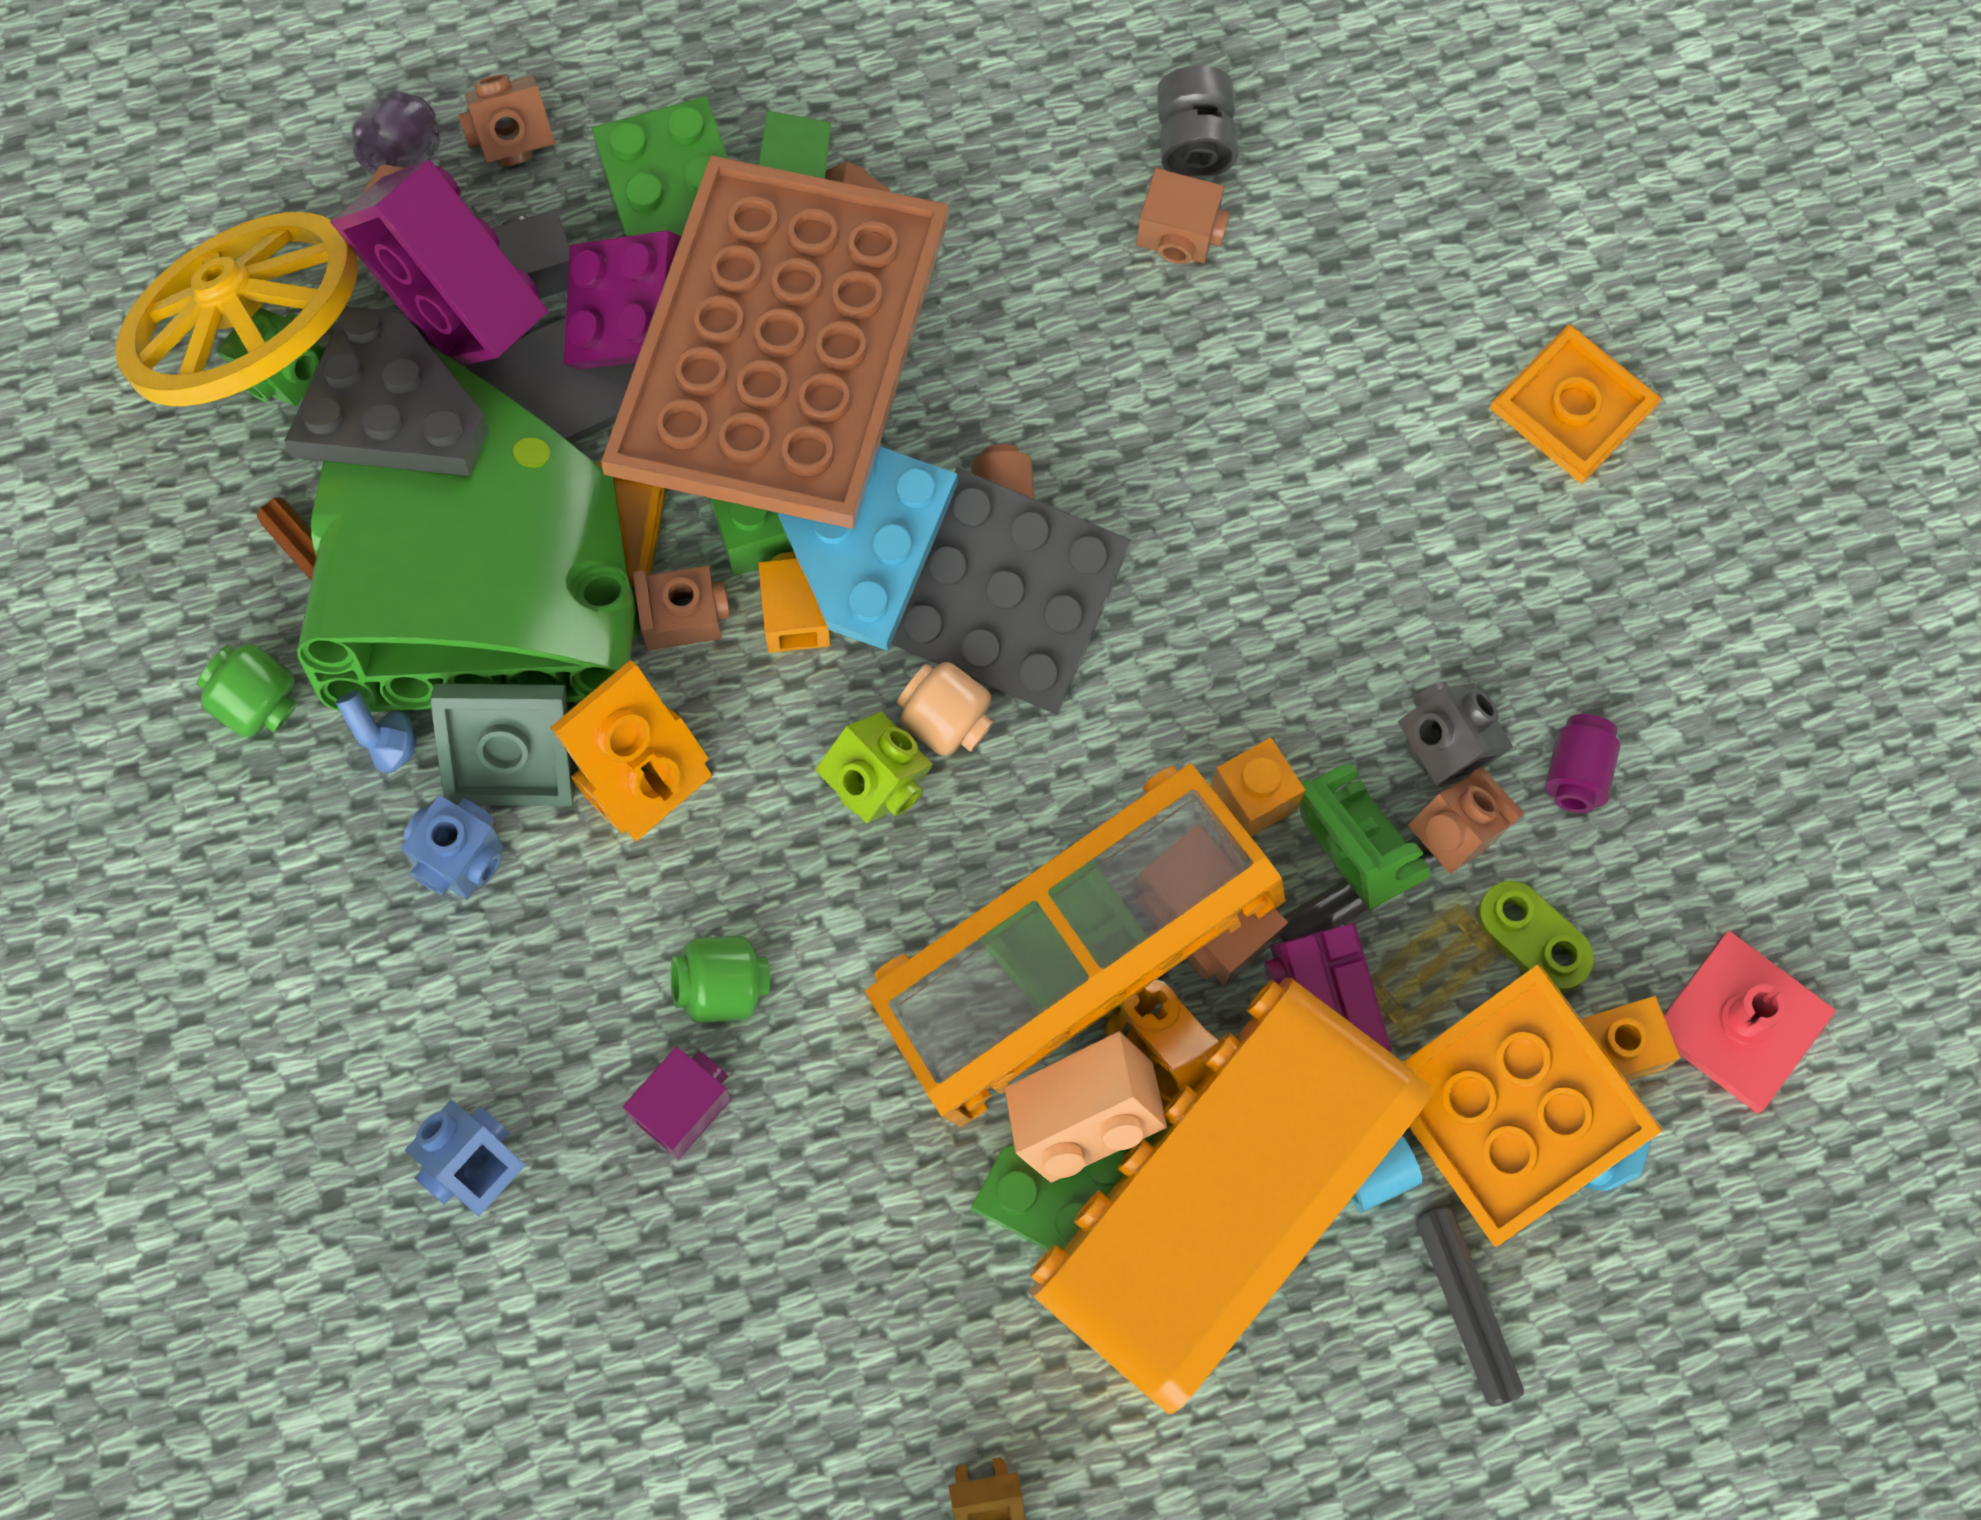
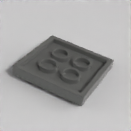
[891,467,1132,715]

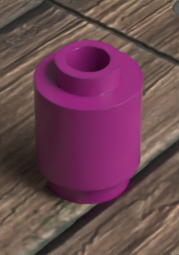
[1545,714,1621,813]

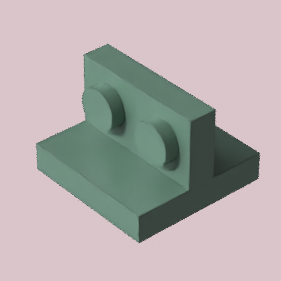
[430,684,579,806]

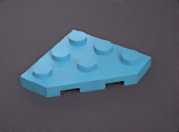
[777,446,958,651]

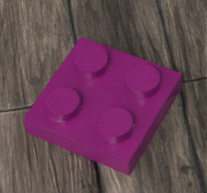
[563,230,681,370]

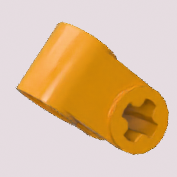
[1104,979,1219,1108]

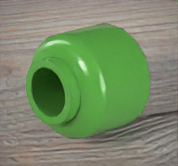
[196,643,298,737]
[670,935,770,1023]

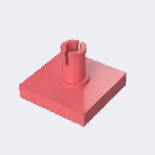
[1663,930,1837,1114]

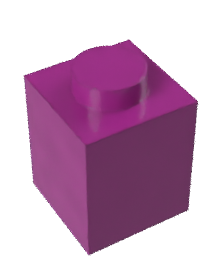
[622,1046,731,1160]

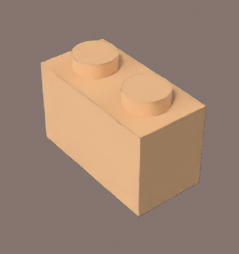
[1005,1031,1167,1183]

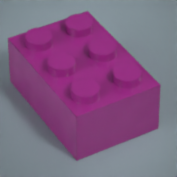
[330,159,549,366]

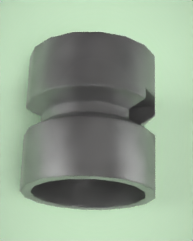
[1157,66,1238,176]

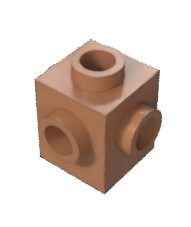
[458,74,555,166]

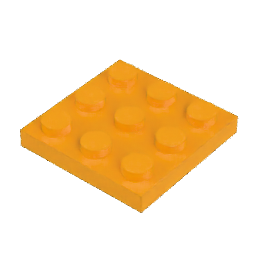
[1403,965,1664,1248]

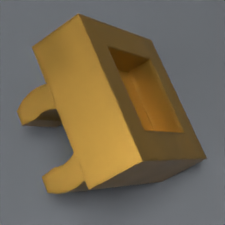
[948,1457,1025,1520]

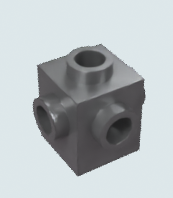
[1397,681,1513,786]

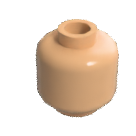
[896,662,994,756]

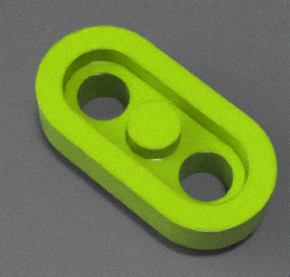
[1477,881,1594,993]

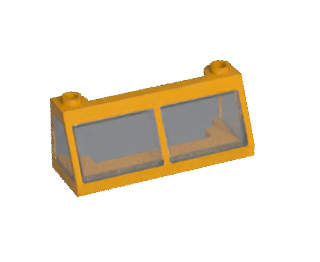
[864,762,1286,1128]

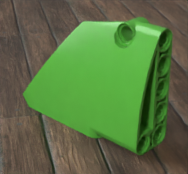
[297,344,641,712]

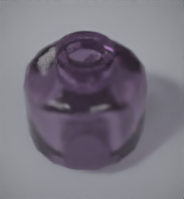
[351,90,441,175]

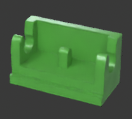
[758,111,831,179]
[1299,764,1430,910]

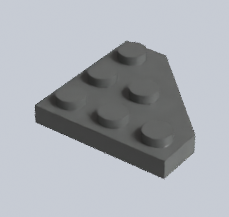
[284,306,488,476]

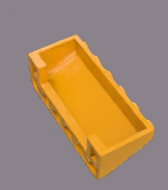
[1028,978,1433,1414]

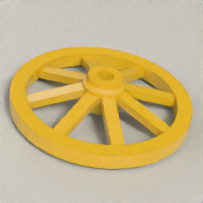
[116,212,358,406]

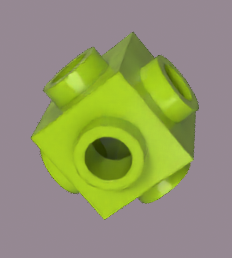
[815,711,934,824]

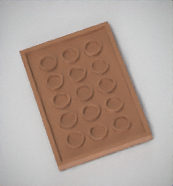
[601,155,949,529]

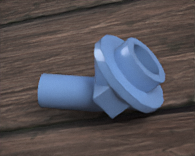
[336,690,417,774]

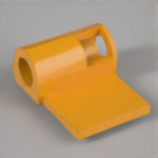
[550,660,713,842]

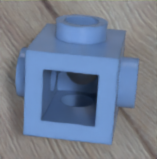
[401,795,504,900]
[405,1099,526,1217]

